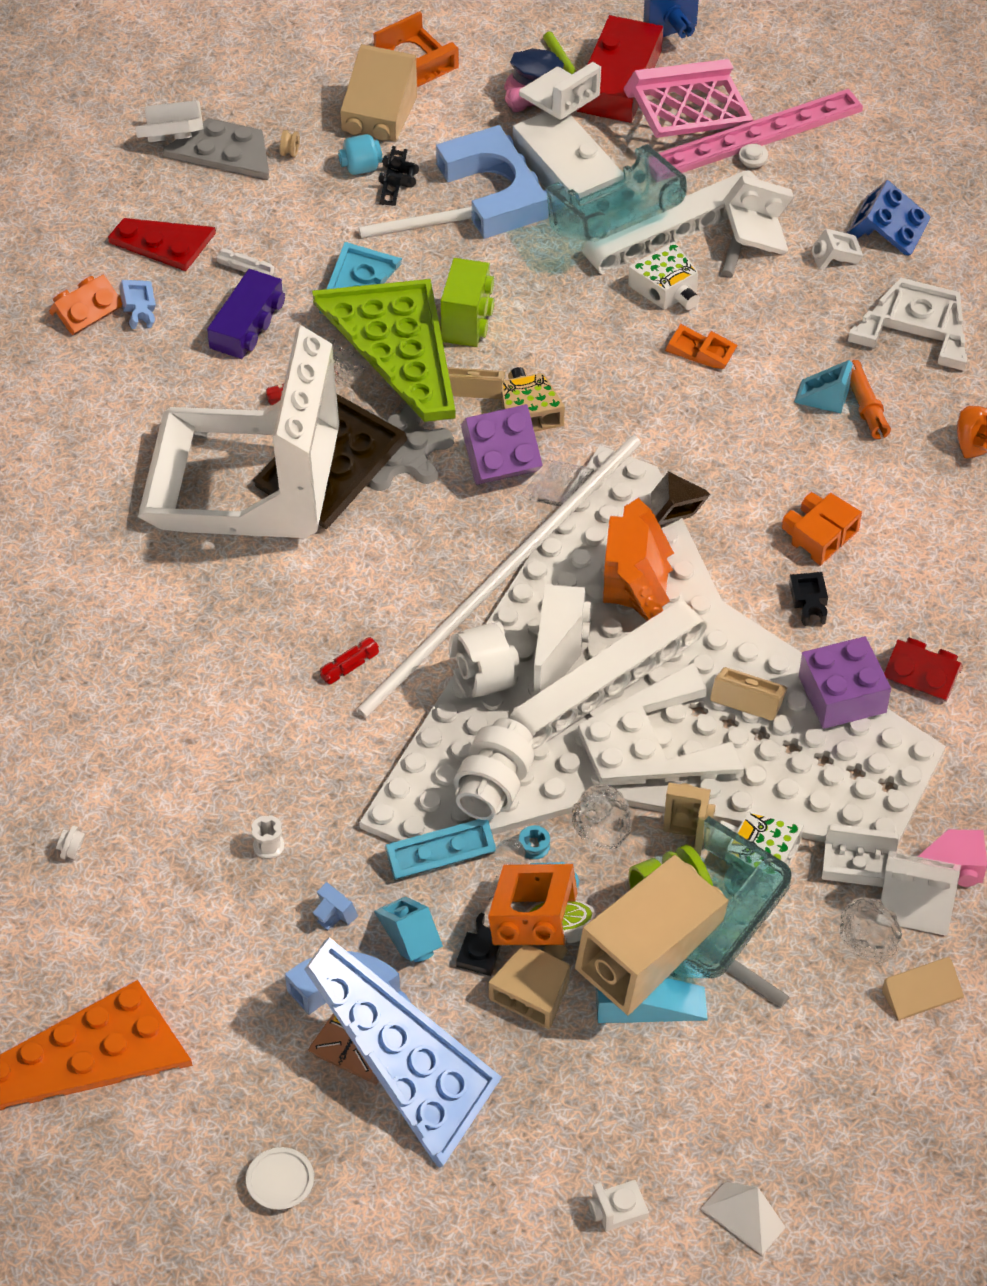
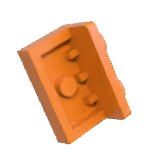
[49,274,123,335]

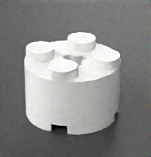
[449,621,519,698]

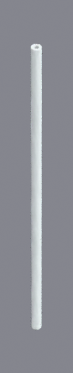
[356,435,641,719]

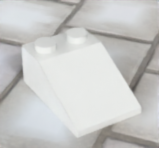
[534,584,591,696]

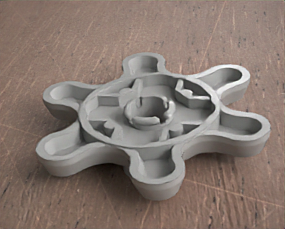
[365,403,454,491]

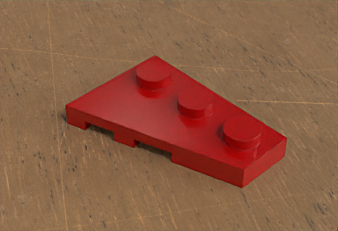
[108,218,216,271]

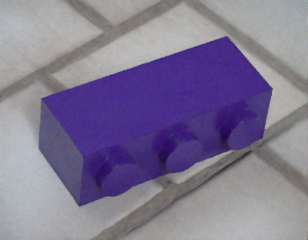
[207,269,285,359]

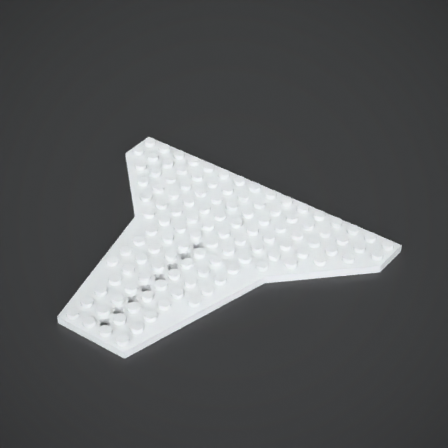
[359,445,946,847]

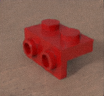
[884,637,963,701]

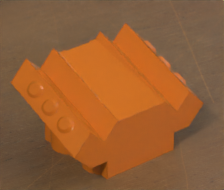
[603,498,674,621]

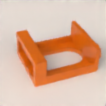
[373,11,459,87]
[488,864,578,945]

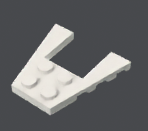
[578,663,745,786]

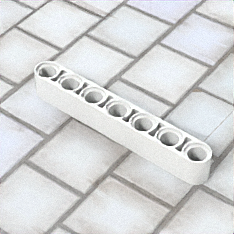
[582,170,759,275]
[508,601,708,749]

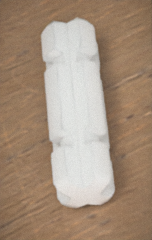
[217,248,274,276]

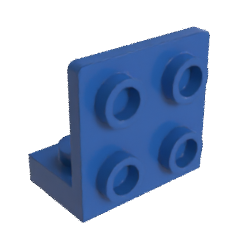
[847,179,931,256]

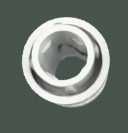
[454,718,535,820]

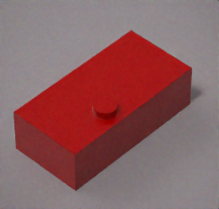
[577,15,663,123]

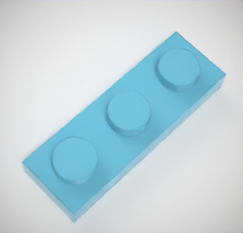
[385,819,497,880]

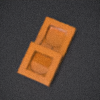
[665,323,738,369]

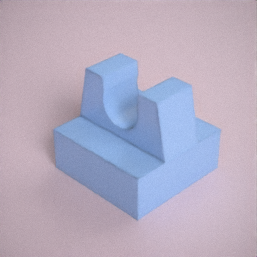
[313,882,358,931]

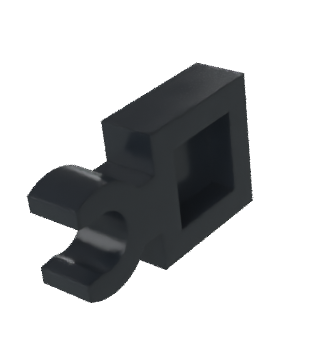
[789,572,828,626]
[456,913,502,976]

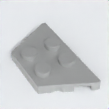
[163,118,269,180]

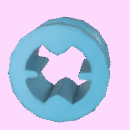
[519,825,550,859]

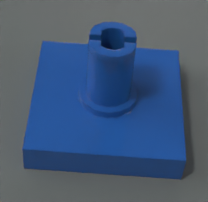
[643,0,699,38]

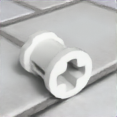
[251,815,284,859]

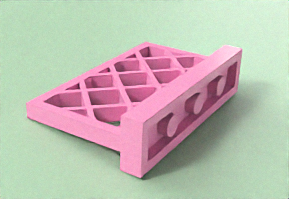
[624,59,753,138]

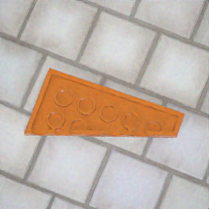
[0,980,193,1110]

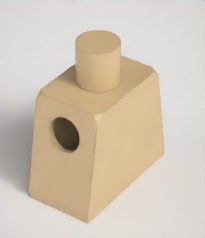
[489,945,570,1029]

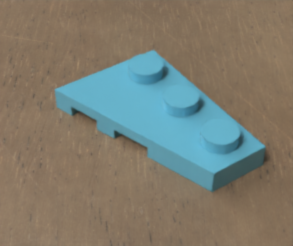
[319,242,402,314]

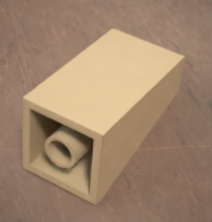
[575,855,729,1016]

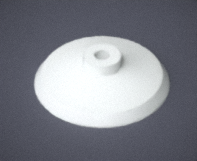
[246,1147,314,1209]

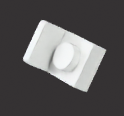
[811,229,863,270]
[588,1180,649,1232]

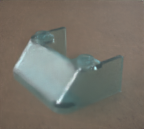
[670,816,791,978]

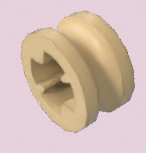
[280,130,300,157]

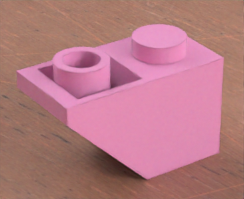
[918,829,987,887]

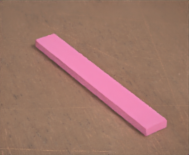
[646,89,863,180]

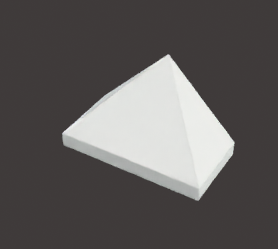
[701,1182,786,1256]

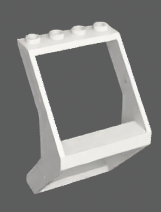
[138,325,339,538]

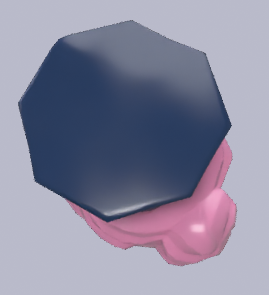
[504,48,564,112]

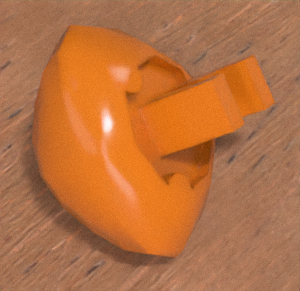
[957,406,987,459]

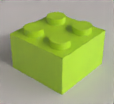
[441,258,495,347]

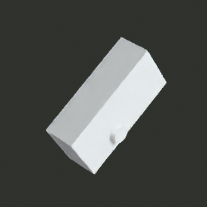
[513,112,625,219]

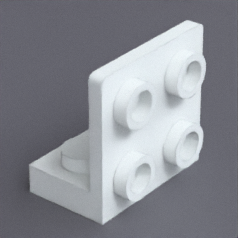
[519,62,601,120]
[723,175,794,255]
[877,851,961,936]

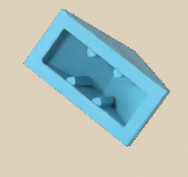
[794,360,853,414]

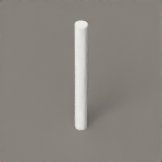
[359,207,472,238]

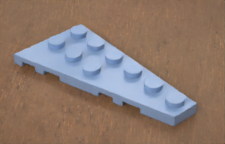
[304,937,502,1168]

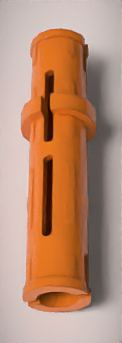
[850,360,891,439]

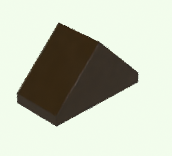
[651,471,711,525]

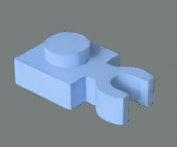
[119,280,156,329]

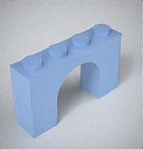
[436,125,551,239]

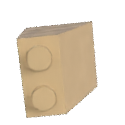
[341,44,417,142]

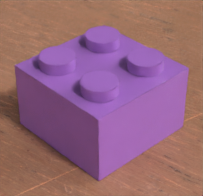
[460,404,543,485]
[799,636,891,729]

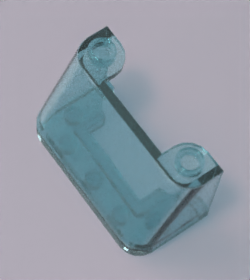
[546,144,687,242]

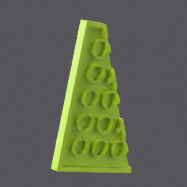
[312,279,456,422]

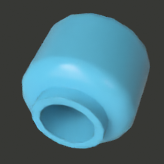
[338,134,383,175]

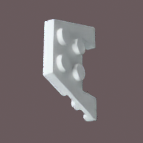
[848,278,967,371]

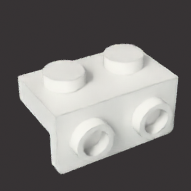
[135,100,204,142]
[822,825,899,887]

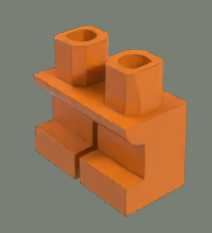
[782,492,862,566]

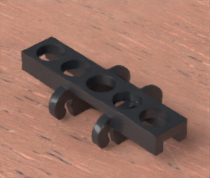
[378,146,419,206]

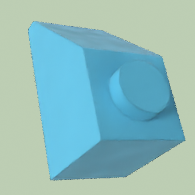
[374,896,443,962]

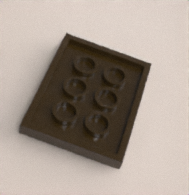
[253,393,408,529]

